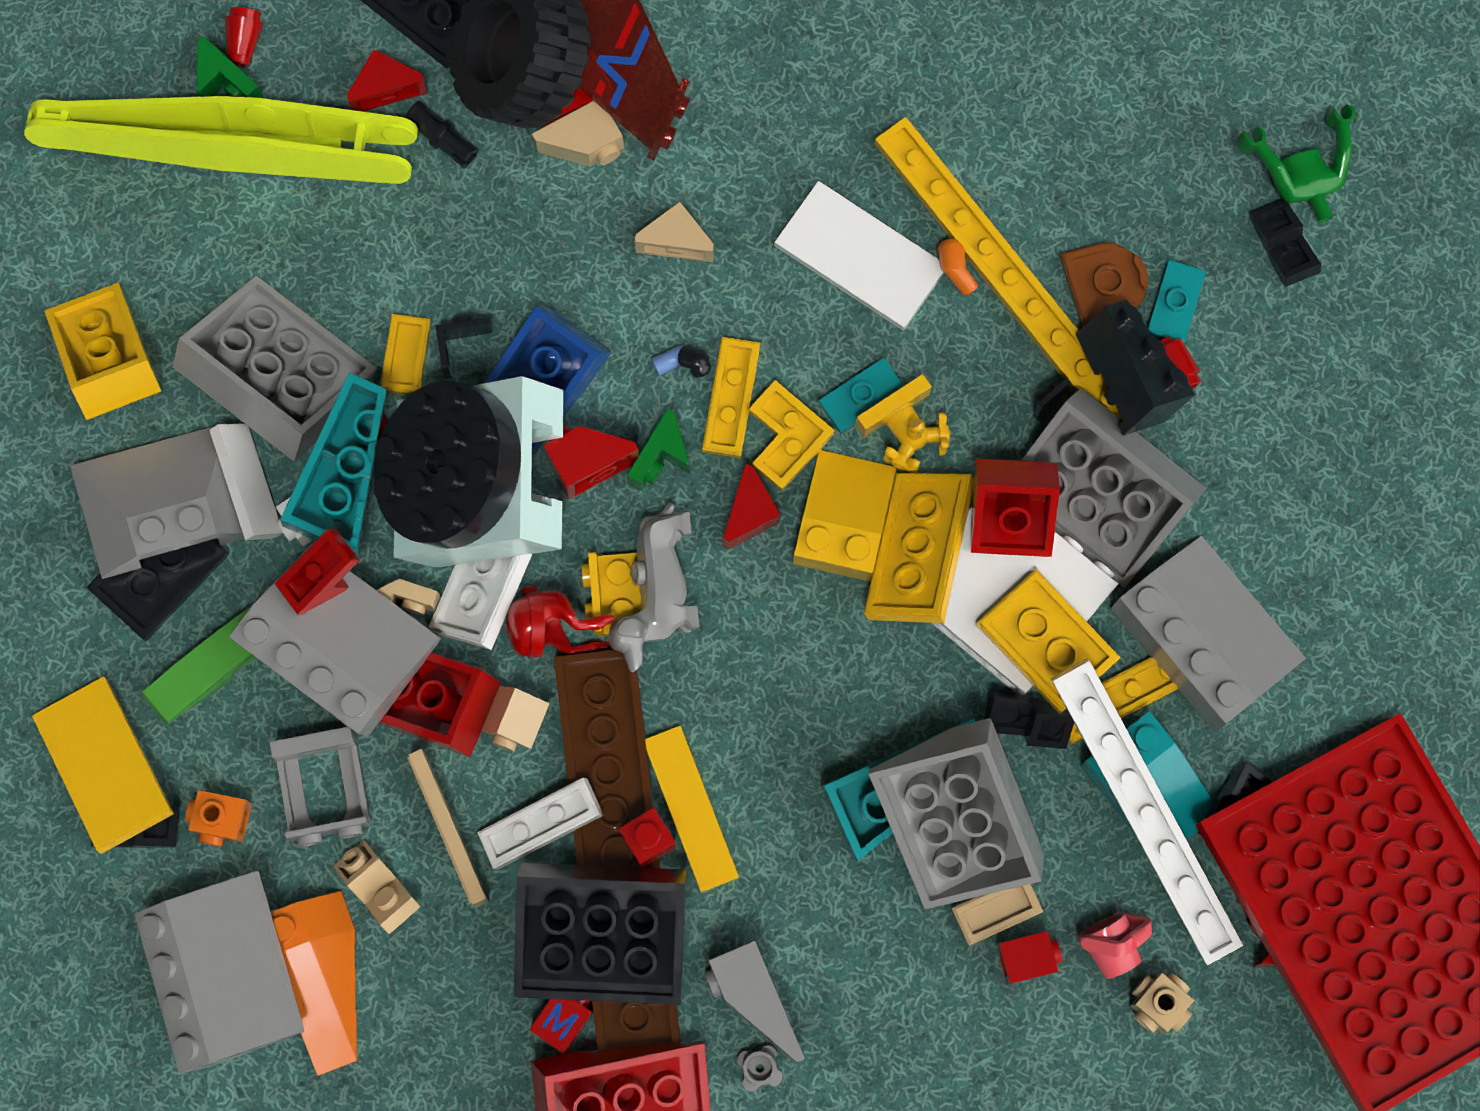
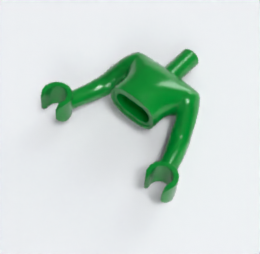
[1236,104,1356,223]

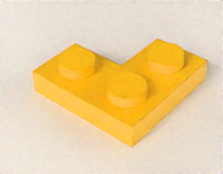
[749,380,835,492]

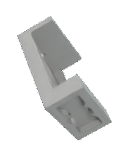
[270,727,372,847]

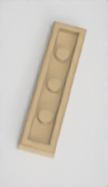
[407,749,489,907]

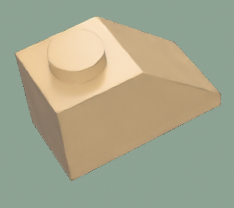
[532,98,624,167]

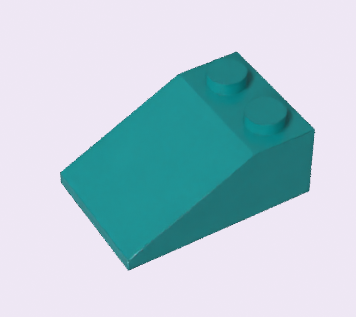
[1080,711,1214,840]

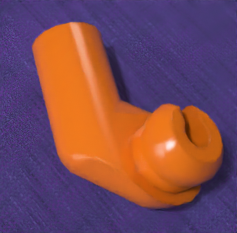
[937,238,978,296]

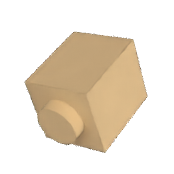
[481,686,549,752]

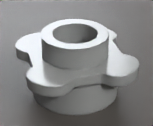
[737,1045,783,1092]

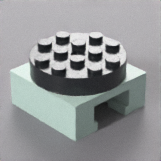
[374,376,563,567]

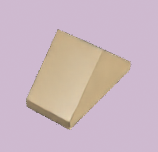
[634,202,714,262]

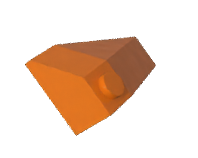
[271,891,357,1076]

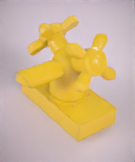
[855,374,951,473]

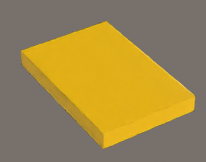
[976,569,1121,714]

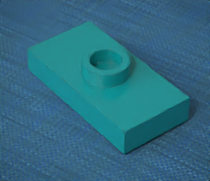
[1148,260,1206,344]
[818,358,904,435]

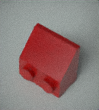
[544,426,639,500]
[971,459,1060,557]

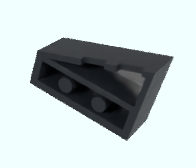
[1076,300,1196,436]

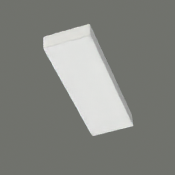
[209,424,283,540]
[477,778,604,870]

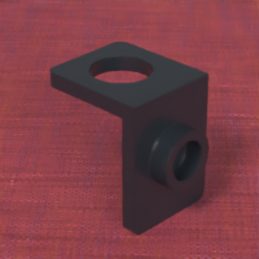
[435,316,492,379]
[1033,378,1071,429]

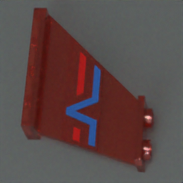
[579,0,690,161]

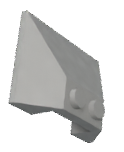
[70,423,245,579]

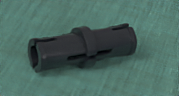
[405,101,479,169]

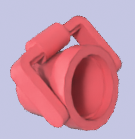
[1077,912,1152,979]

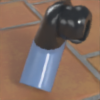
[651,345,711,378]

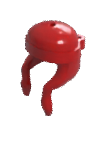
[506,586,615,658]

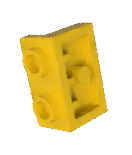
[581,552,641,637]

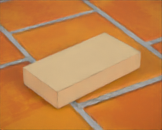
[951,884,1043,947]

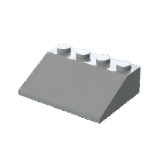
[172,275,377,462]
[1021,388,1207,589]
[1111,536,1306,733]
[229,543,441,737]
[868,718,1044,909]
[134,871,305,1074]

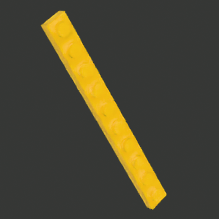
[874,117,1123,421]

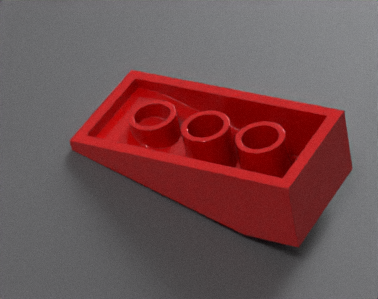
[379,653,501,757]
[530,1041,710,1111]

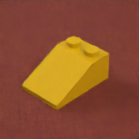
[44,282,161,420]
[793,450,896,582]

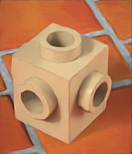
[1130,973,1195,1034]

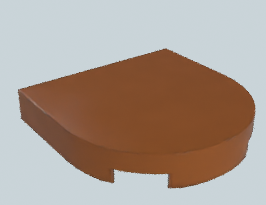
[1059,243,1149,328]

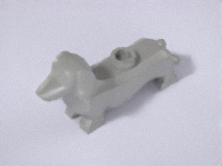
[608,503,699,672]

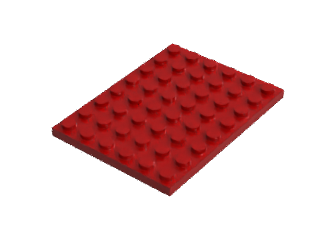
[1196,713,1480,1111]

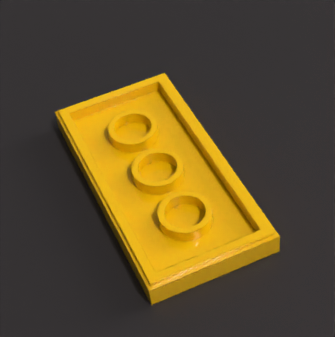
[864,473,974,623]
[32,676,174,854]

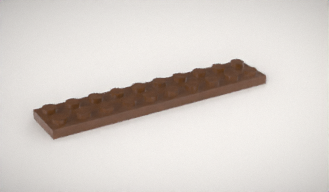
[554,650,681,1050]

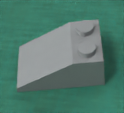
[704,941,805,1064]

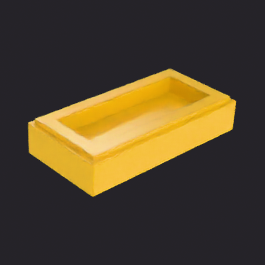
[380,314,432,396]

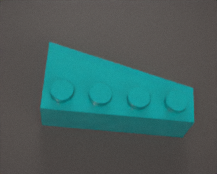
[280,373,387,556]
[821,719,975,861]

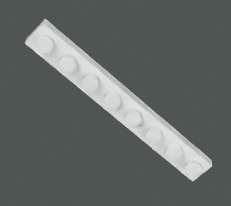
[1050,658,1243,965]

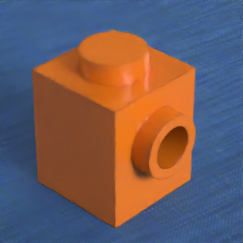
[185,790,252,847]

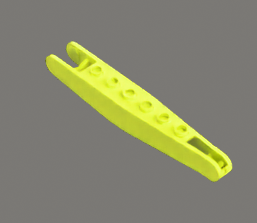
[24,96,418,184]

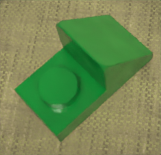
[197,36,264,98]
[627,408,690,491]

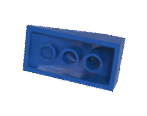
[485,306,611,457]

